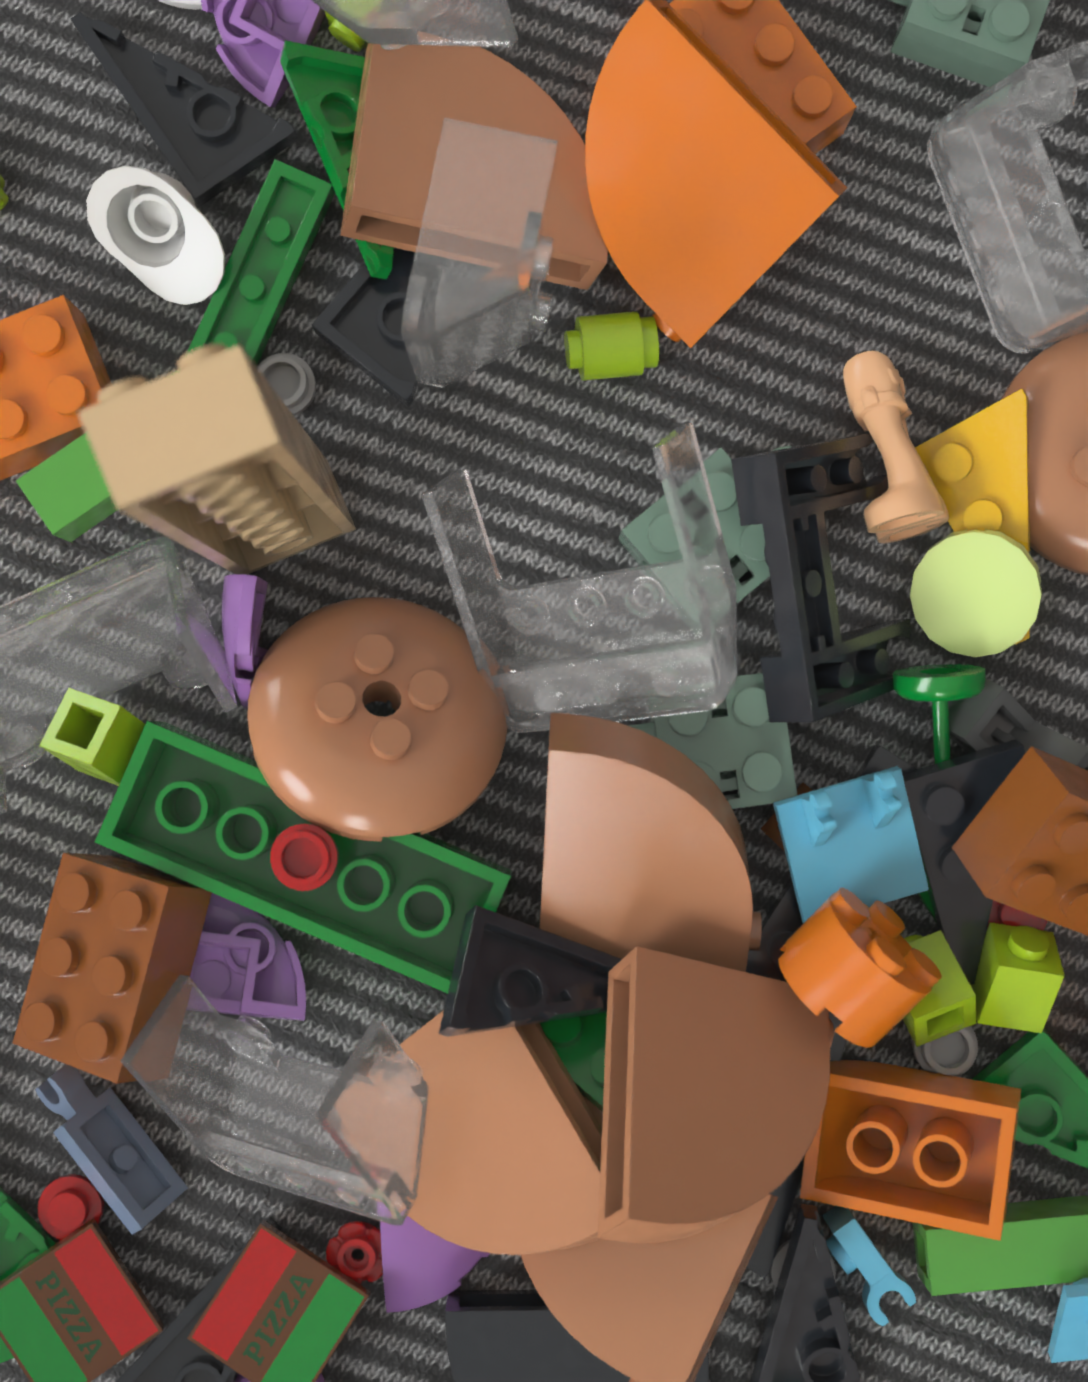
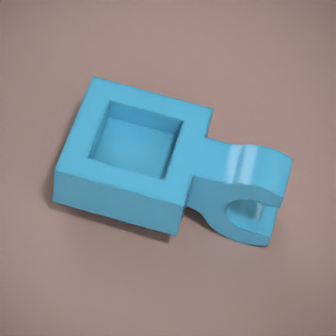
[822,1206,916,1326]

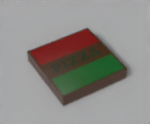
[0,1218,164,1382]
[187,1220,371,1382]

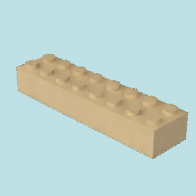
[77,344,356,575]

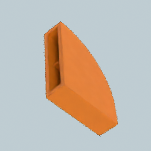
[585,0,847,348]

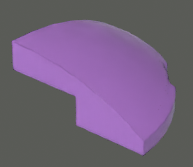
[201,0,326,107]
[222,574,268,710]
[182,893,306,1021]
[379,1189,490,1313]

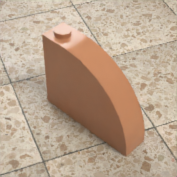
[340,16,608,290]
[540,713,762,972]
[598,946,834,1243]
[330,1010,602,1255]
[521,1095,778,1382]

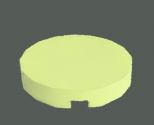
[910,529,1042,657]

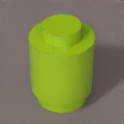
[564,311,659,381]

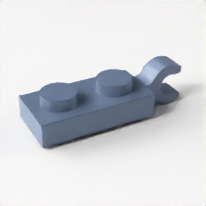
[35,1064,188,1235]

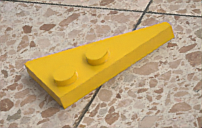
[915,389,1030,645]

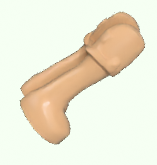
[843,351,950,543]

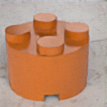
[778,887,942,1048]

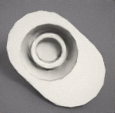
[86,165,225,305]

